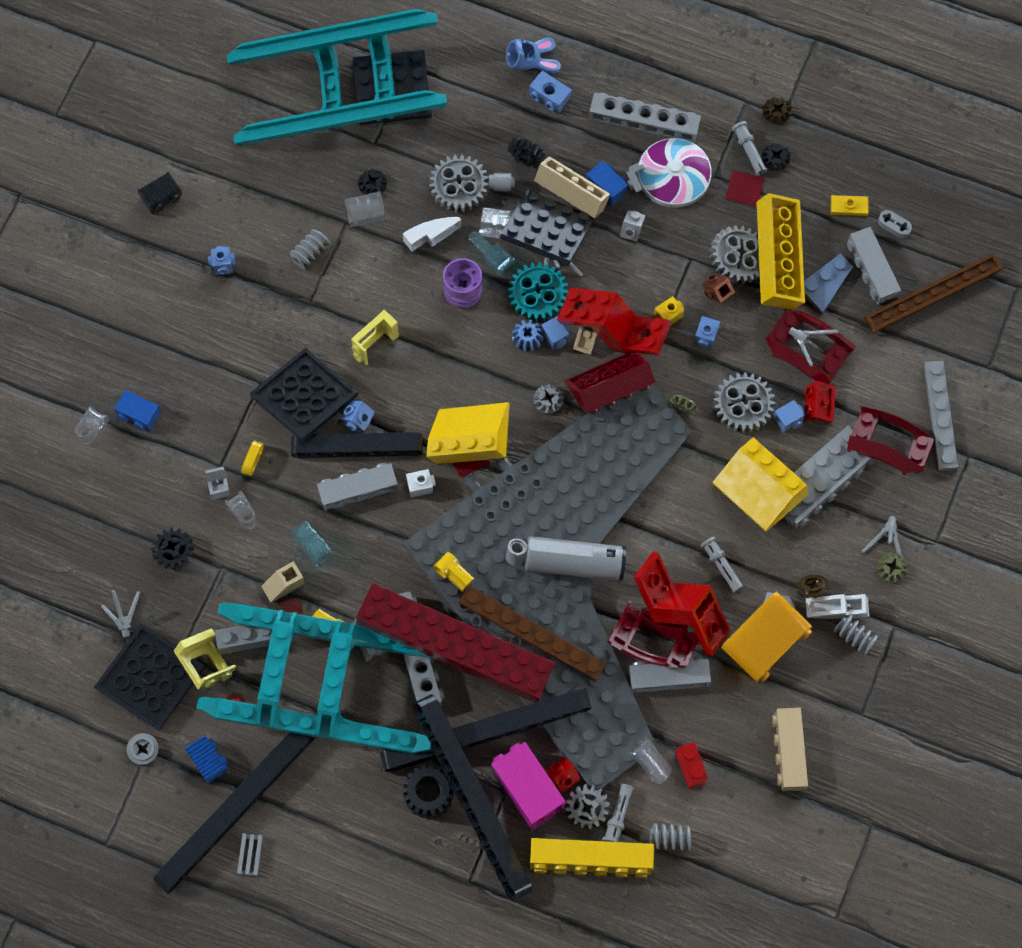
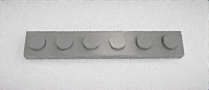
[924,361,958,471]

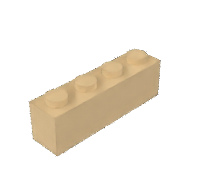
[534,156,610,218]
[772,708,808,791]

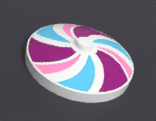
[638,138,711,208]

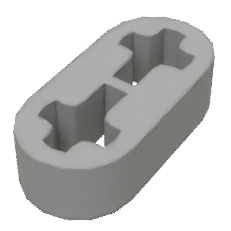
[878,210,912,238]

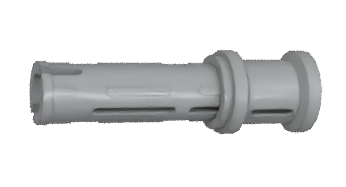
[731,121,767,175]
[700,536,744,593]
[602,784,633,842]

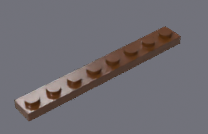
[864,253,1003,334]
[458,585,606,682]

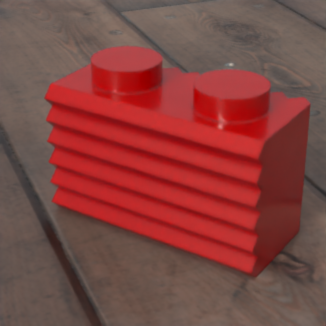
[675,742,709,790]

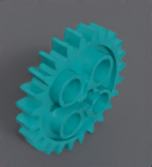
[508,262,568,322]

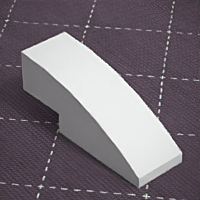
[403,217,461,252]
[806,594,869,619]

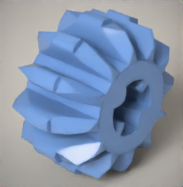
[512,319,543,352]

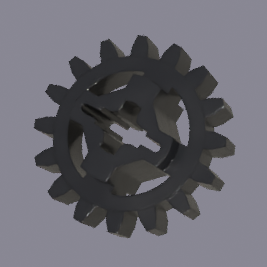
[507,137,546,168]
[151,527,194,570]

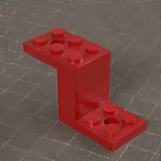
[557,288,671,356]
[633,552,730,656]

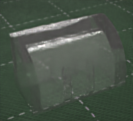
[344,192,386,227]
[479,207,514,238]
[630,736,672,785]

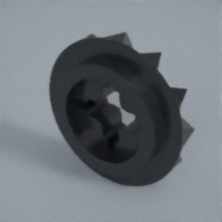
[761,143,791,171]
[358,168,387,197]

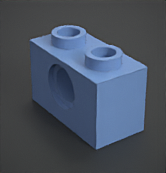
[529,71,572,114]

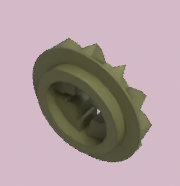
[669,395,698,414]
[877,552,908,583]

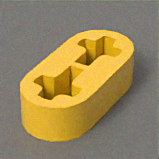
[241,440,264,476]

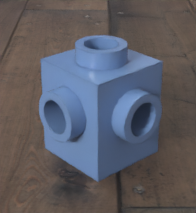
[208,246,236,275]
[341,400,375,431]

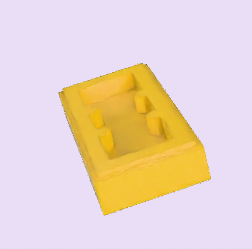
[831,195,868,216]

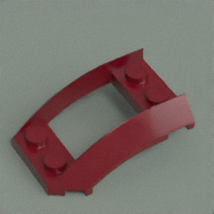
[765,310,855,384]
[847,406,934,475]
[607,601,699,668]

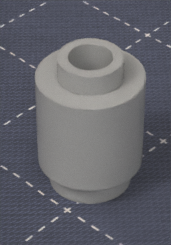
[489,173,515,191]

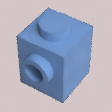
[541,316,570,350]
[694,316,720,348]
[773,400,805,433]

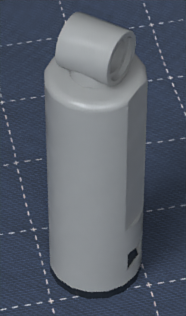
[506,536,626,581]

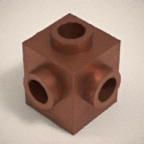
[702,273,735,303]

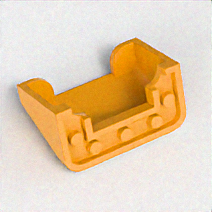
[721,591,813,683]

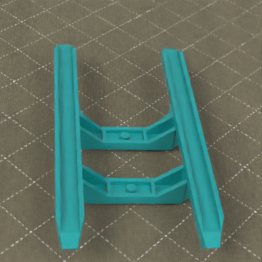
[227,9,447,146]
[196,602,433,754]

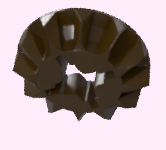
[762,96,792,124]
[797,575,829,599]

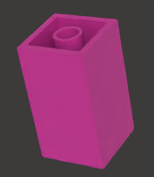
[491,742,566,831]

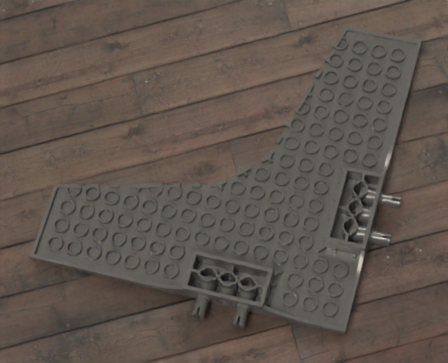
[402,384,692,791]

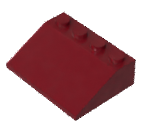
[564,352,656,413]

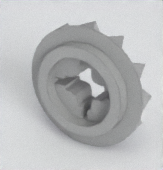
[534,384,564,414]
[127,733,159,765]

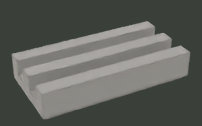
[237,833,263,877]

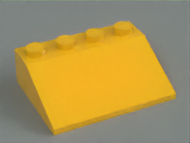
[427,402,509,464]
[713,437,808,532]

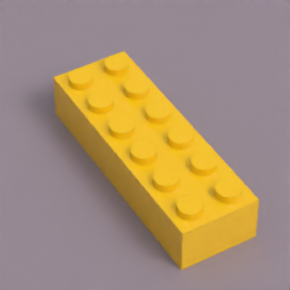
[757,193,805,310]
[530,838,654,878]

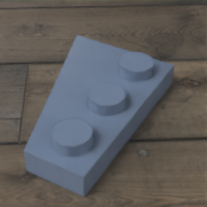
[804,253,853,315]

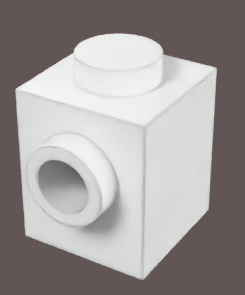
[406,469,436,498]

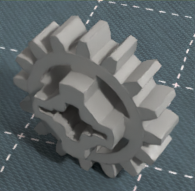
[566,784,610,829]

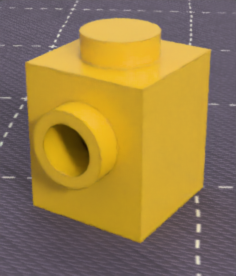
[654,296,684,325]

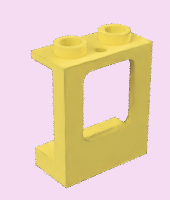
[351,310,399,365]
[174,628,236,690]

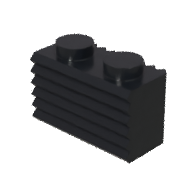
[138,172,182,214]

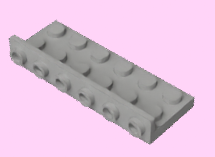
[783,425,877,530]

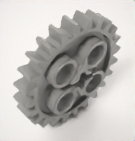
[429,155,489,212]
[709,225,760,284]
[713,372,775,433]

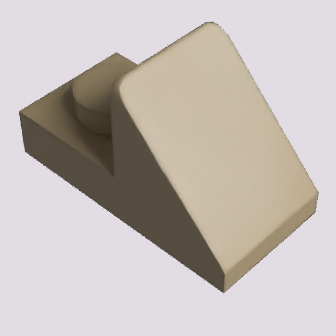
[573,326,597,355]

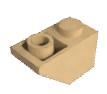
[261,561,305,603]

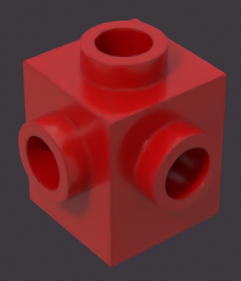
[545,757,581,793]

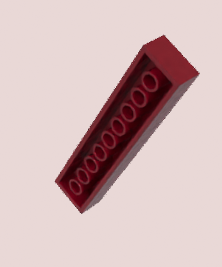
[356,583,555,703]

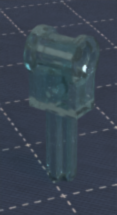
[468,231,515,276]

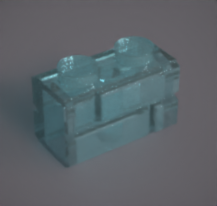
[291,521,332,567]

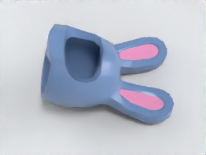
[506,37,561,73]

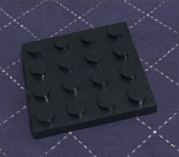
[353,50,432,125]
[500,190,595,266]
[250,348,358,442]
[94,624,205,732]

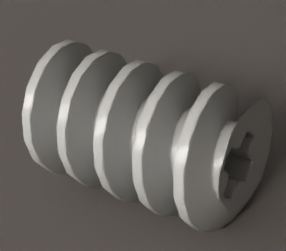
[290,229,331,270]
[833,615,878,656]
[649,823,691,851]

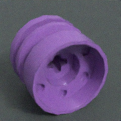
[443,258,482,308]

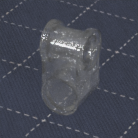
[75,406,109,445]
[224,491,257,529]

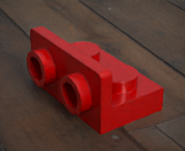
[803,381,836,424]

